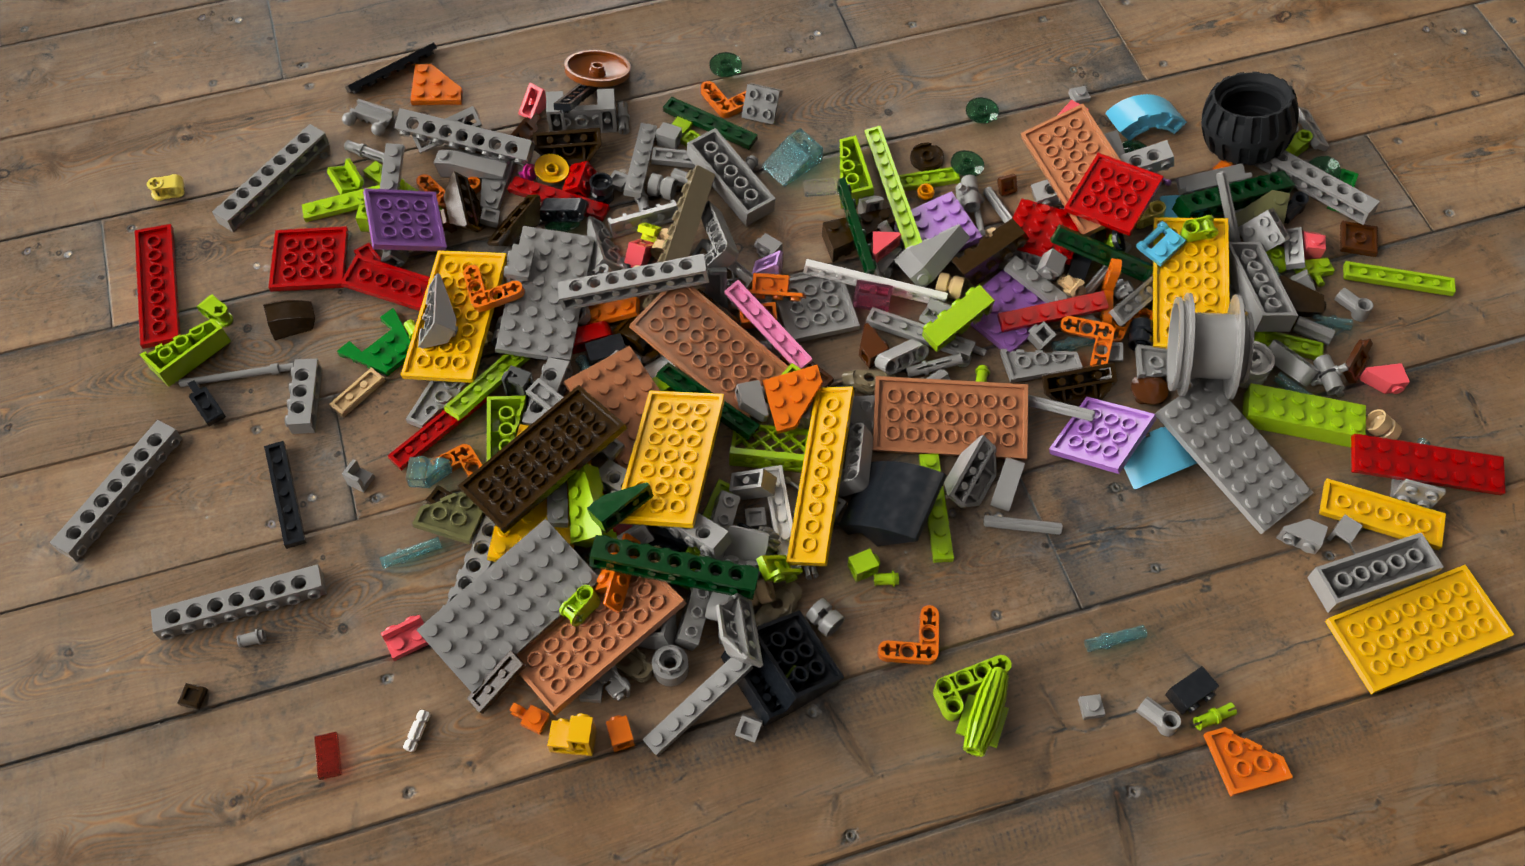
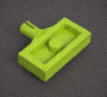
[1294,257,1335,287]

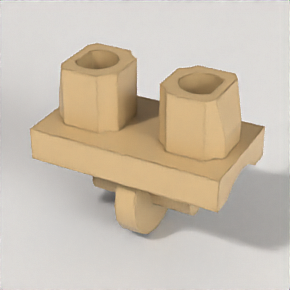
[1056,274,1086,297]

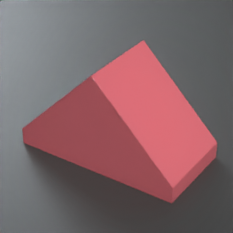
[518,83,546,119]
[872,231,901,263]

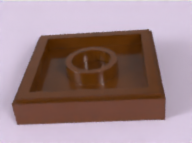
[1340,220,1378,257]

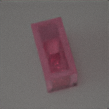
[853,280,893,312]

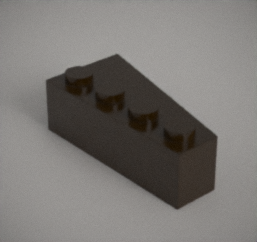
[952,218,1030,286]

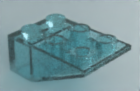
[762,128,823,187]

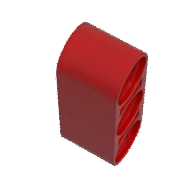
[572,321,613,354]

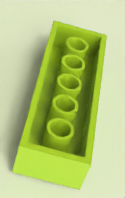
[1242,383,1366,448]

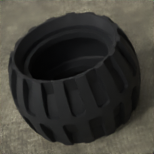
[1201,71,1299,165]

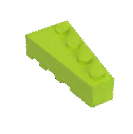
[840,135,874,209]
[922,285,995,352]
[139,319,231,387]
[487,395,527,461]
[568,464,618,548]

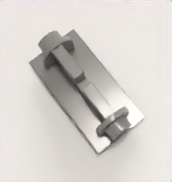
[598,665,631,701]

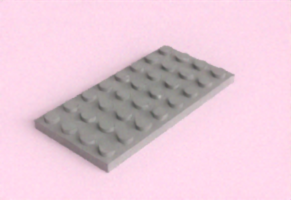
[495,226,595,363]
[1155,378,1314,534]
[417,519,598,693]

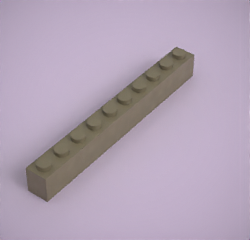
[642,165,715,309]

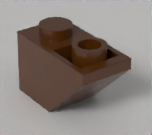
[859,323,889,368]

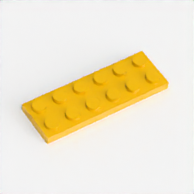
[1319,478,1446,551]

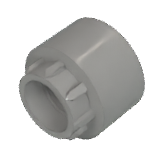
[652,645,689,687]

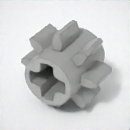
[1113,278,1135,300]

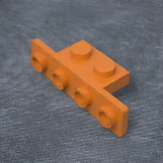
[748,273,806,302]
[595,533,641,613]

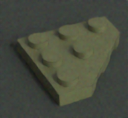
[1236,190,1290,239]
[412,492,484,545]

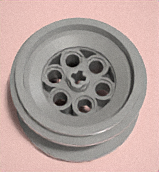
[1167,292,1254,399]

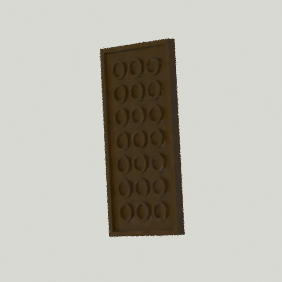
[458,385,627,534]

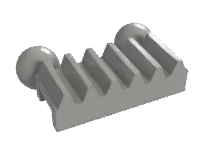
[342,99,395,136]

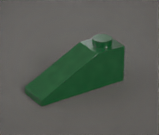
[587,482,654,533]

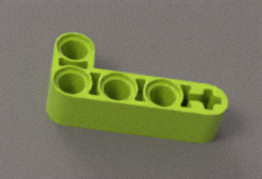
[933,655,1012,721]

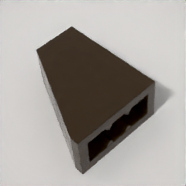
[1279,275,1326,317]

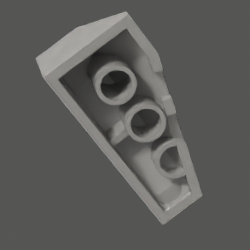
[418,273,458,349]

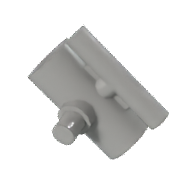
[955,175,985,212]
[1310,354,1349,397]

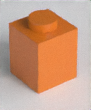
[606,715,635,752]

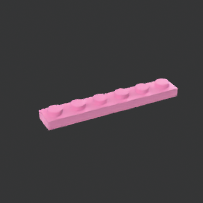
[724,280,813,369]

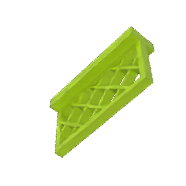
[729,424,809,472]

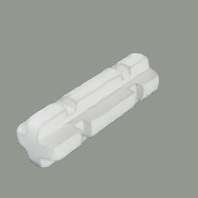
[403,710,431,752]

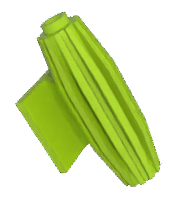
[955,667,1009,757]

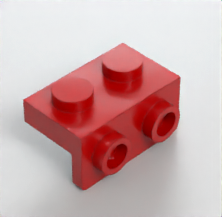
[562,161,597,197]

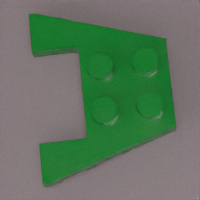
[337,308,411,376]

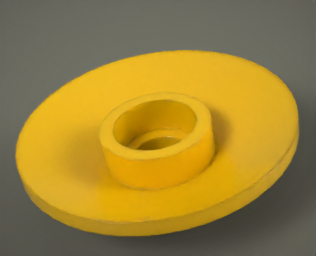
[534,154,569,183]

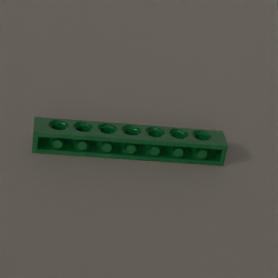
[1172,171,1295,218]
[590,535,759,600]

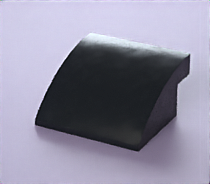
[838,461,947,547]
[721,610,845,727]

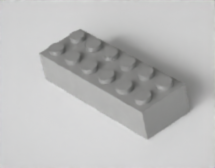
[687,128,776,226]
[1229,242,1298,332]
[1307,532,1443,613]

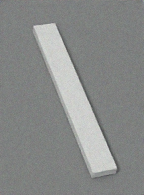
[803,259,948,304]

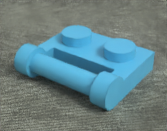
[1136,221,1186,267]

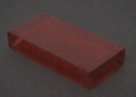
[314,732,342,780]

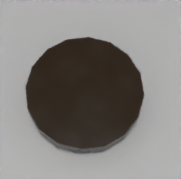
[910,142,944,171]

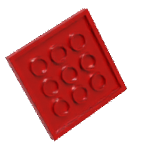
[1064,153,1164,236]
[1012,198,1080,265]
[268,226,348,292]

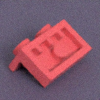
[381,615,429,661]

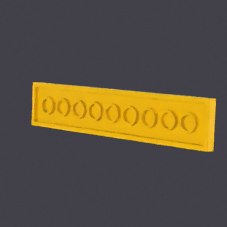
[786,387,855,566]

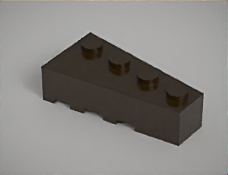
[822,207,895,263]

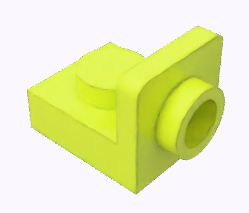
[637,222,662,243]

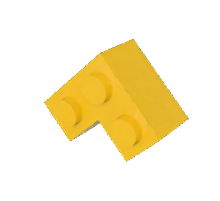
[547,714,597,756]

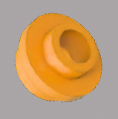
[917,183,934,200]

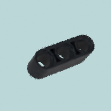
[540,198,589,222]

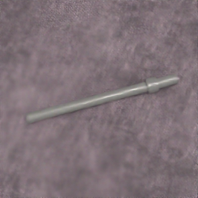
[179,362,294,387]

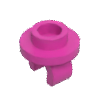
[518,163,537,181]

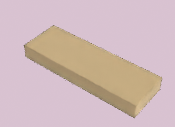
[329,367,385,418]

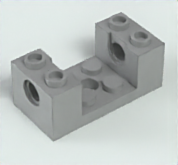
[546,89,617,133]

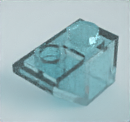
[405,456,453,488]

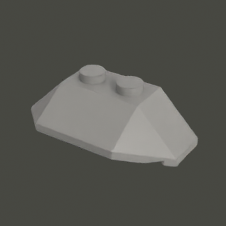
[944,435,996,508]
[716,593,763,667]

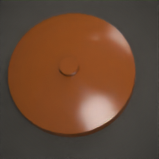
[564,50,631,87]

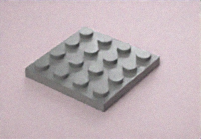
[775,275,860,343]

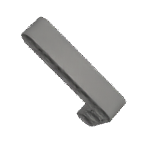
[699,201,739,287]

